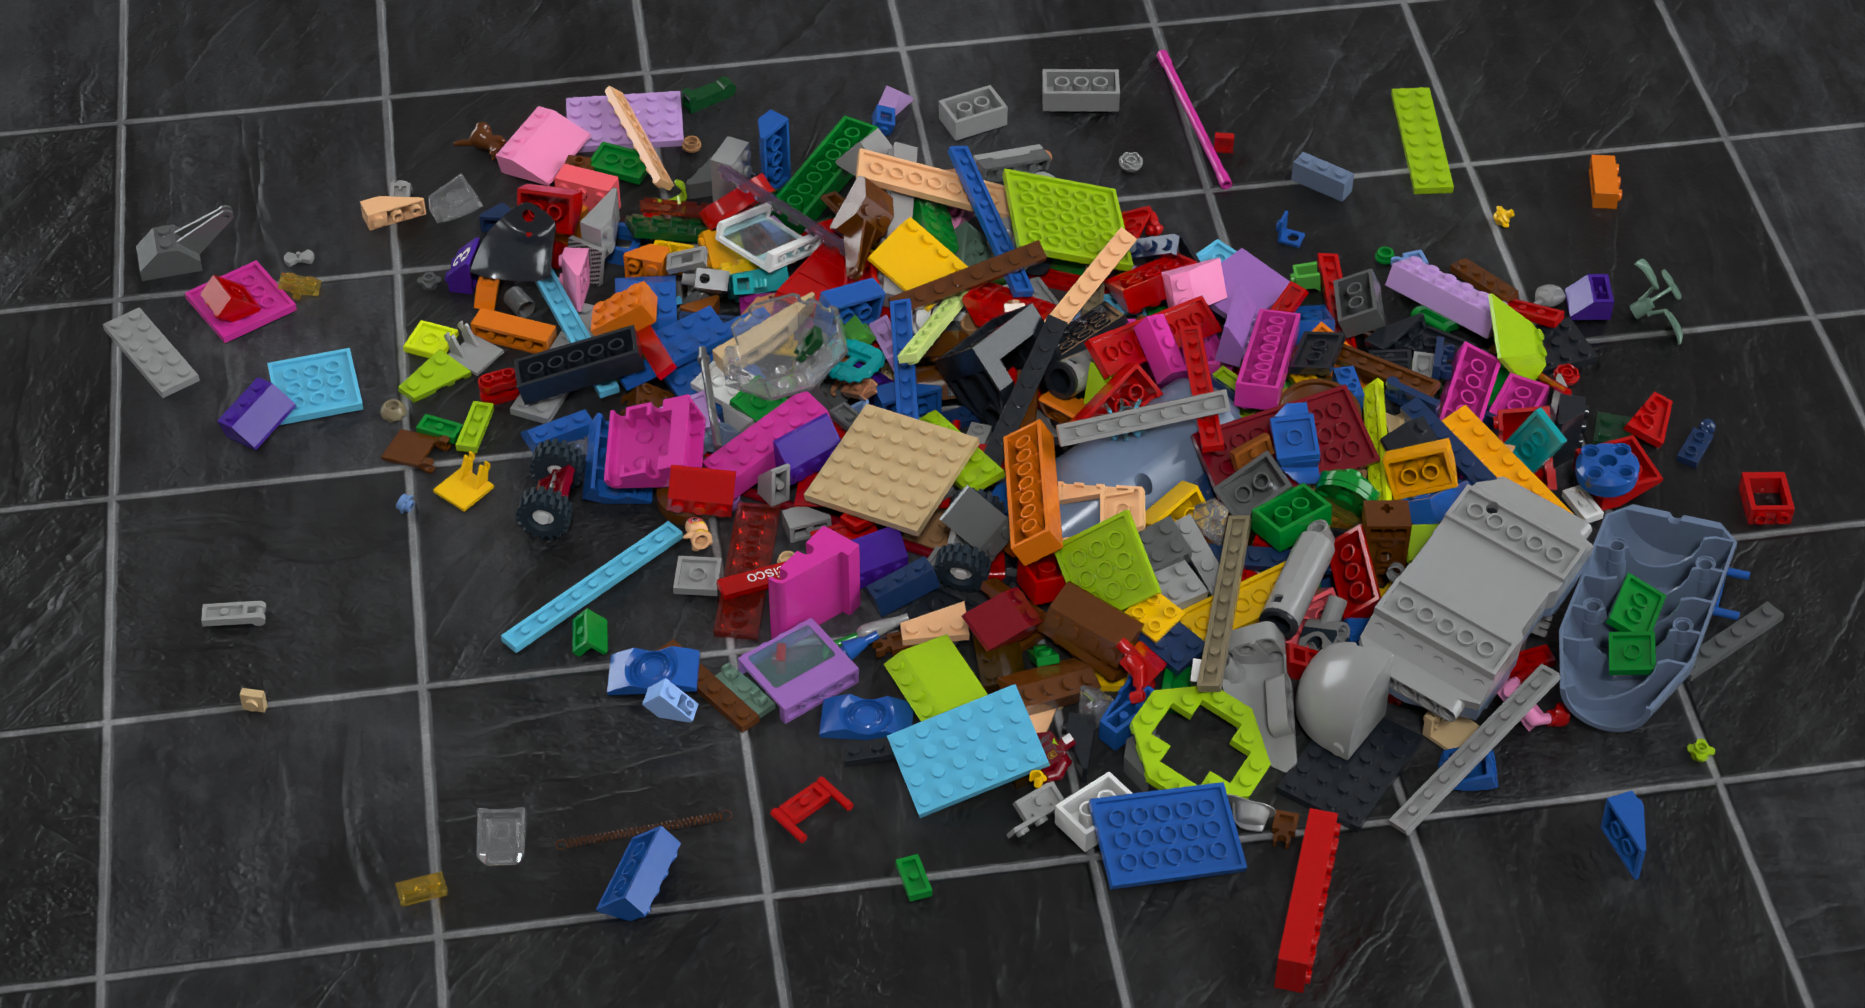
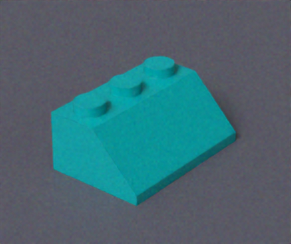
[726,265,789,303]

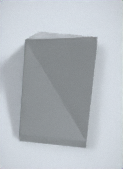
[722,403,755,433]

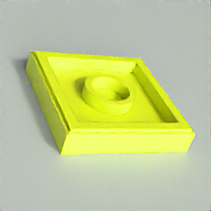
[403,320,459,358]

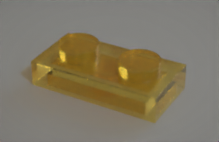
[395,871,448,907]

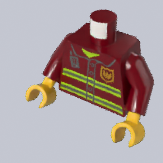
[1029,731,1077,788]

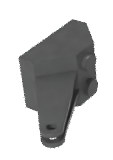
[136,205,234,281]

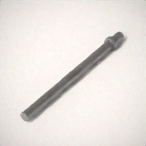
[697,346,722,450]

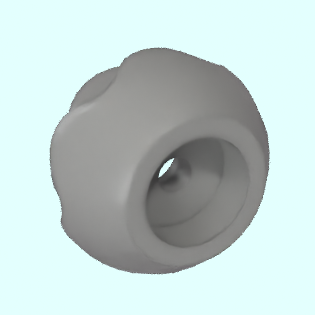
[1119,152,1143,173]

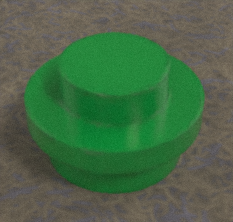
[1375,246,1395,265]

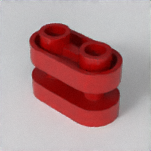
[478,368,520,405]

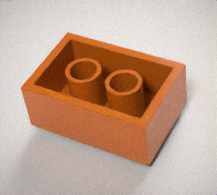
[591,281,658,336]

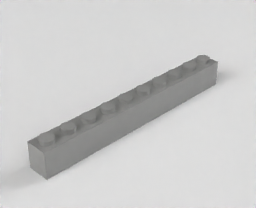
[877,142,918,308]

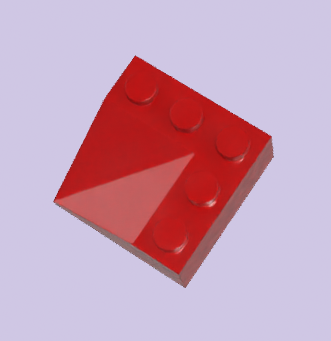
[1572,435,1663,511]

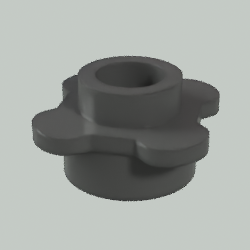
[417,271,442,291]

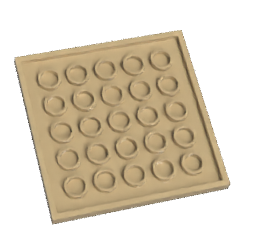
[804,404,980,537]

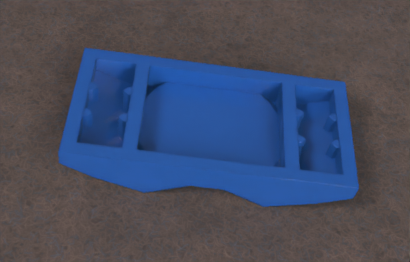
[607,646,700,695]
[819,694,914,740]

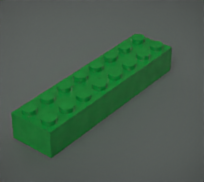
[770,115,878,235]

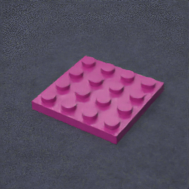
[185,260,297,343]

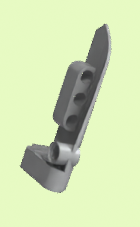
[1222,621,1298,773]

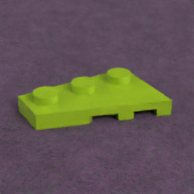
[398,349,471,403]

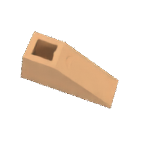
[360,196,426,230]

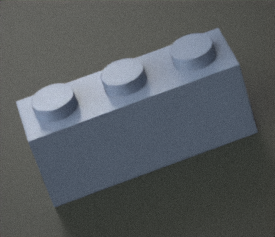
[1291,152,1354,202]

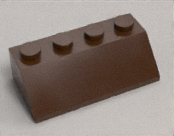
[1042,581,1144,669]
[996,658,1101,715]

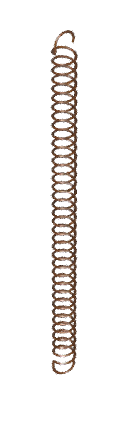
[556,810,732,850]

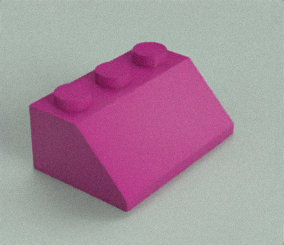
[1133,314,1188,384]
[1489,373,1550,416]

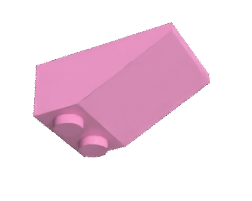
[559,247,590,312]
[1162,258,1227,308]

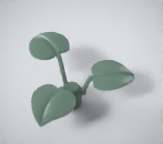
[1629,259,1683,345]

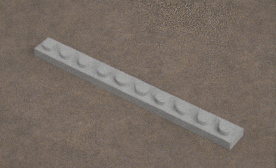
[1389,664,1561,836]

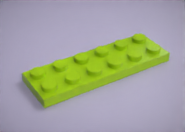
[919,409,1005,491]

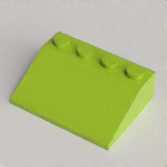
[884,634,988,722]

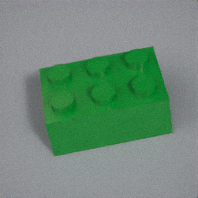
[1252,483,1332,552]

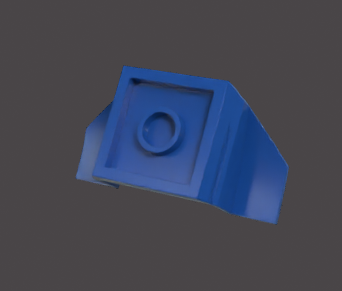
[1269,402,1320,485]

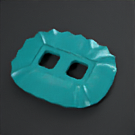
[827,338,886,383]

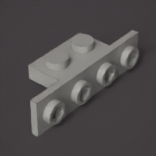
[1007,781,1084,839]

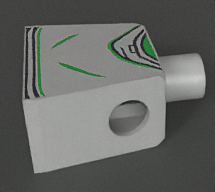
[681,268,730,298]

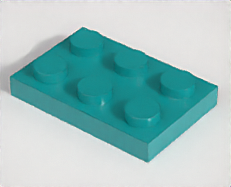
[1504,407,1567,474]

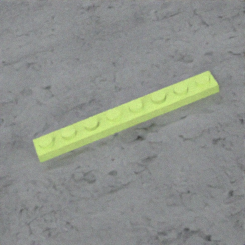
[897,290,970,365]

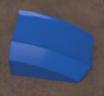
[1438,747,1498,791]

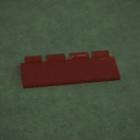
[639,197,710,218]

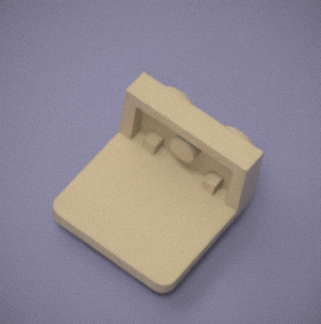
[1422,711,1480,750]

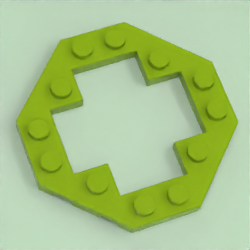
[1129,686,1271,799]

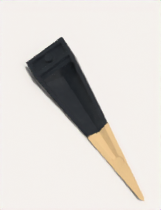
[1369,349,1412,433]

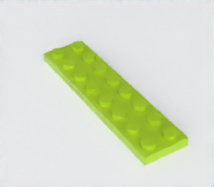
[1391,87,1454,194]

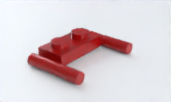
[770,776,854,843]

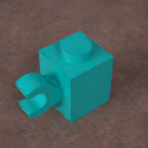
[729,273,767,296]

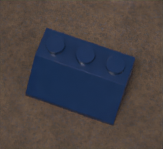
[863,556,940,617]

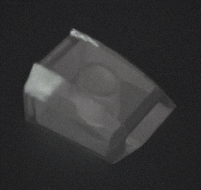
[428,173,484,223]
[477,807,527,866]

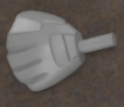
[1534,284,1566,307]

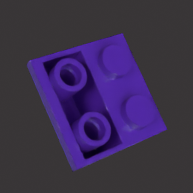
[1564,274,1614,320]

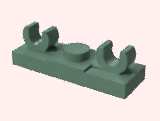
[715,662,776,718]

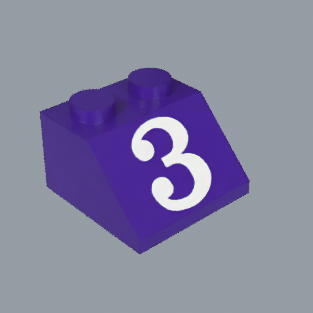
[445,237,481,295]

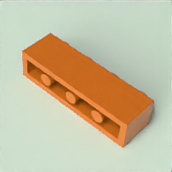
[471,308,557,354]

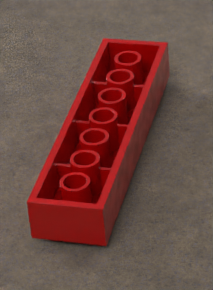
[1274,808,1341,993]

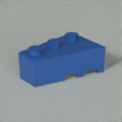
[1099,674,1154,751]

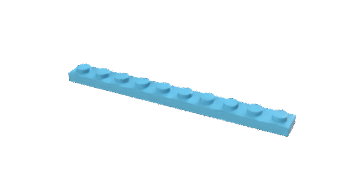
[535,267,620,398]
[501,521,683,653]

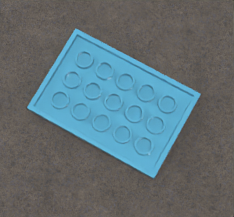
[887,684,1050,818]

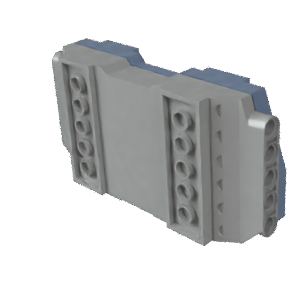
[1358,476,1594,722]

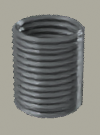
[503,286,535,318]

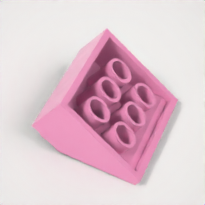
[496,106,591,186]

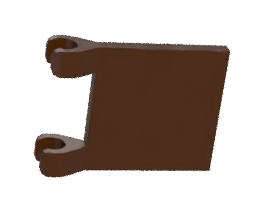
[381,429,451,474]

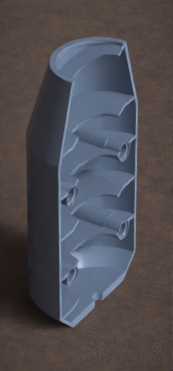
[1007,378,1242,538]
[1559,504,1737,732]

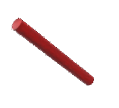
[1537,372,1572,395]

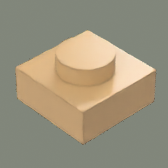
[240,688,267,713]

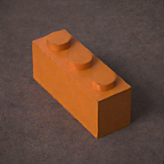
[1589,155,1622,209]

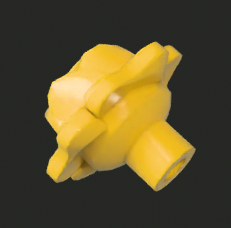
[1493,206,1515,228]

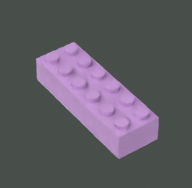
[1385,256,1508,339]

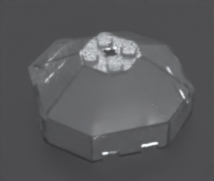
[722,293,848,401]

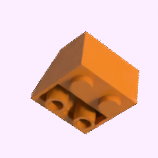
[623,244,672,278]

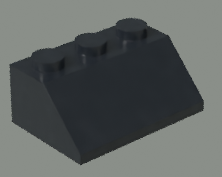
[1552,394,1589,468]
[1380,416,1438,451]

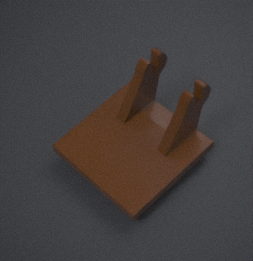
[620,383,674,416]

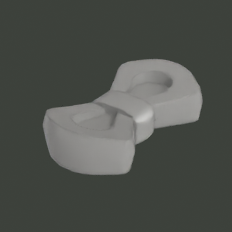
[284,249,315,267]

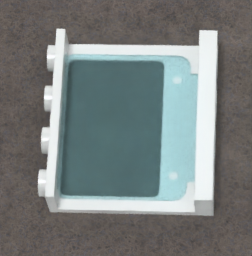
[715,201,824,273]

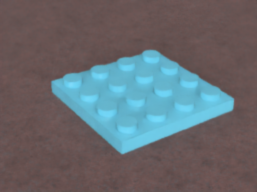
[267,348,363,425]

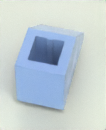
[642,678,698,723]

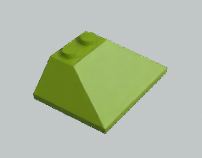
[1488,293,1547,381]

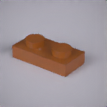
[1229,433,1274,471]

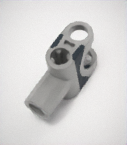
[1298,595,1350,651]

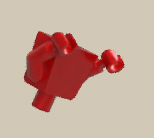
[1115,637,1167,704]

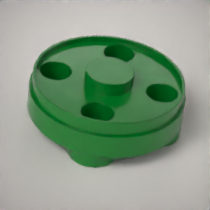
[1315,469,1380,519]

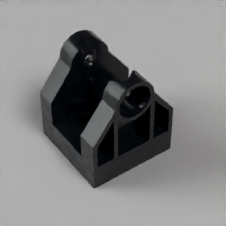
[934,303,1062,432]

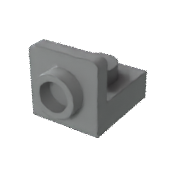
[390,180,413,197]

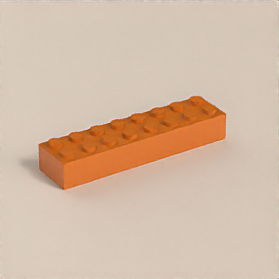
[1003,419,1063,566]

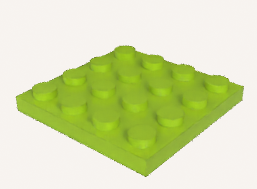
[1055,510,1162,611]

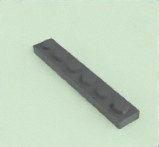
[1686,601,1784,681]

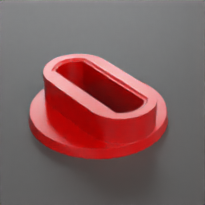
[698,173,776,231]

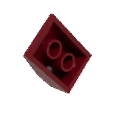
[961,587,1043,652]

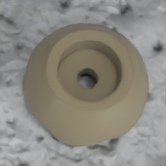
[380,399,407,423]

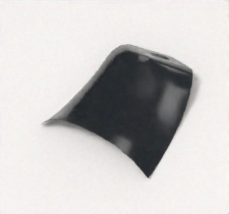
[470,202,556,281]

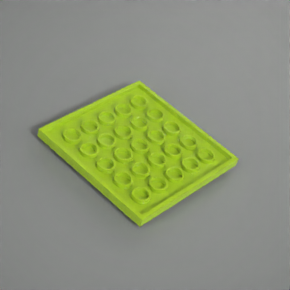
[1002,169,1134,271]

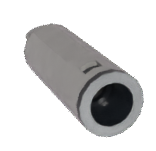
[1045,349,1094,399]
[1259,519,1335,638]

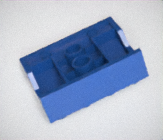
[582,413,653,504]

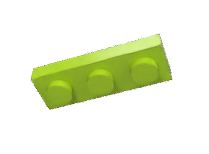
[456,401,494,453]

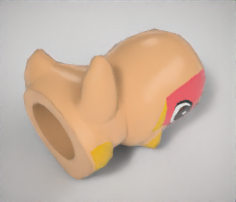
[683,517,713,552]

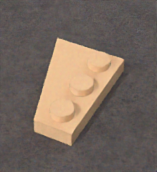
[900,601,970,646]

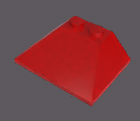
[962,282,1057,327]

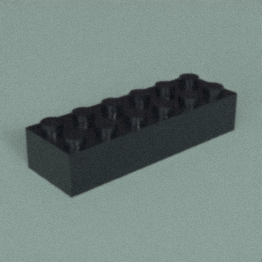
[514,325,646,405]

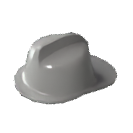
[1227,794,1276,832]

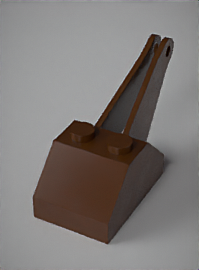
[829,176,894,281]

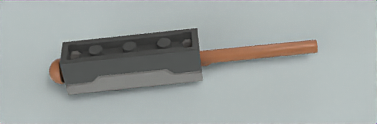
[947,144,1052,183]

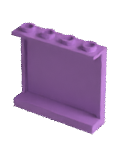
[1208,248,1290,319]

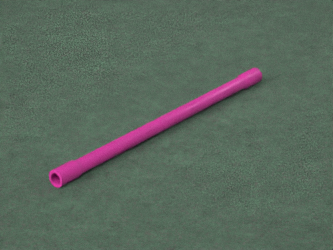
[1157,50,1232,189]

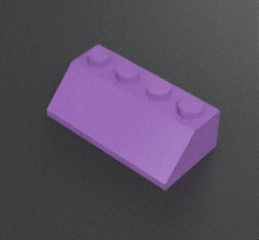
[1215,283,1257,367]

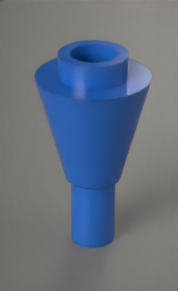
[839,631,880,660]

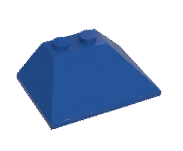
[615,275,677,331]

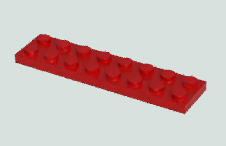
[1084,295,1223,379]

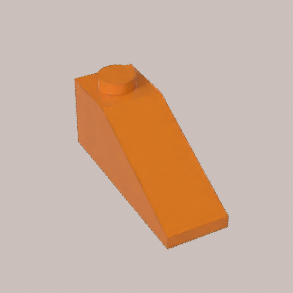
[474,276,501,311]

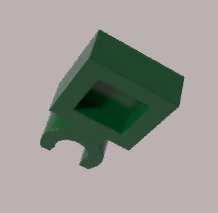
[794,325,824,363]

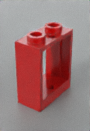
[1738,472,1795,524]

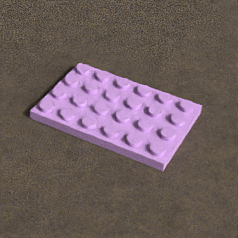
[566,91,684,153]

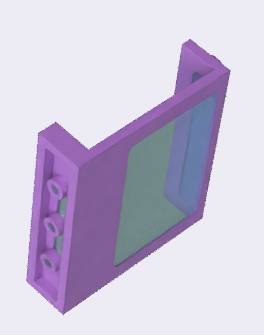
[738,618,859,724]

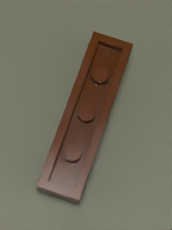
[1450,258,1519,303]

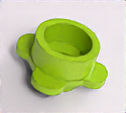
[1687,739,1715,762]

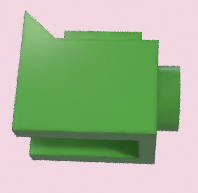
[1290,262,1321,291]
[839,315,877,345]

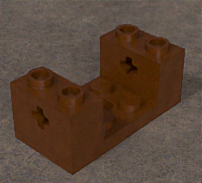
[1362,500,1412,586]

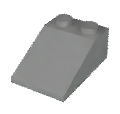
[580,187,620,258]

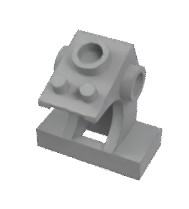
[666,245,711,296]

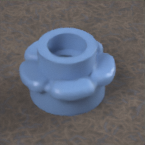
[396,493,415,514]

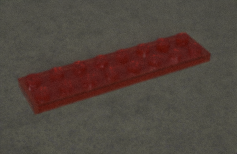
[713,502,781,640]

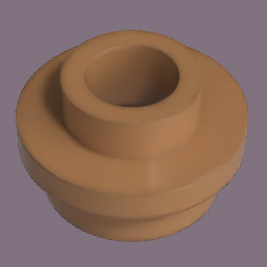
[682,136,701,153]

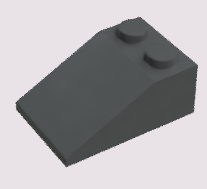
[1213,450,1294,517]
[939,485,1010,561]

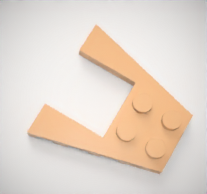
[1058,481,1145,541]

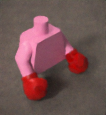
[1497,667,1571,731]

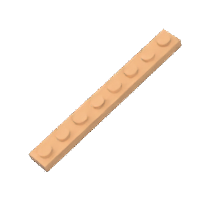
[605,86,674,191]
[1044,227,1137,326]

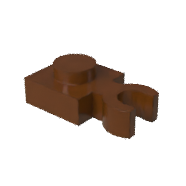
[872,631,914,657]
[1272,809,1299,850]

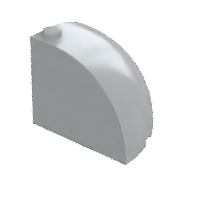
[1295,642,1394,760]

